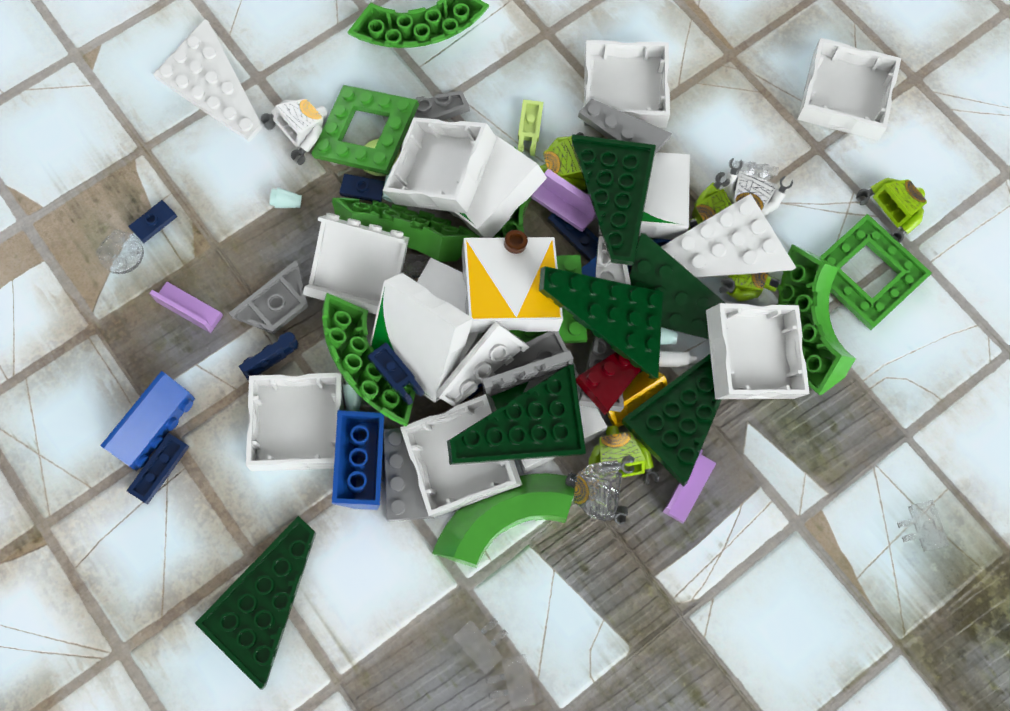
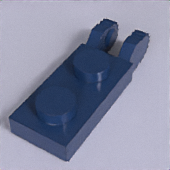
[239,332,299,380]
[368,342,425,405]

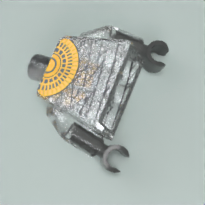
[566,455,634,524]

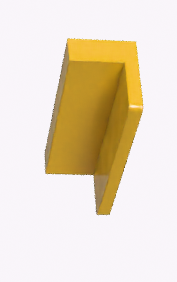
[607,371,668,428]

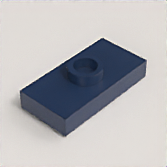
[339,174,385,202]
[128,200,177,244]

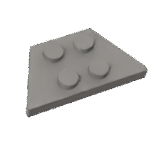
[229,261,308,334]

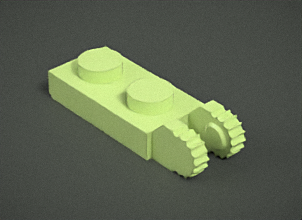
[518,99,544,156]

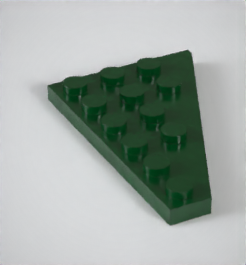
[571,134,656,266]
[630,233,725,339]
[539,266,663,379]
[622,354,722,487]
[447,364,586,465]
[195,516,316,690]

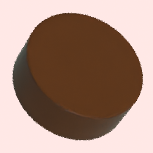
[504,230,528,254]

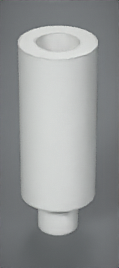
[659,351,697,368]

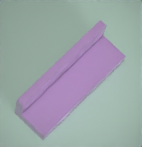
[531,169,596,232]
[149,282,223,333]
[663,449,716,524]

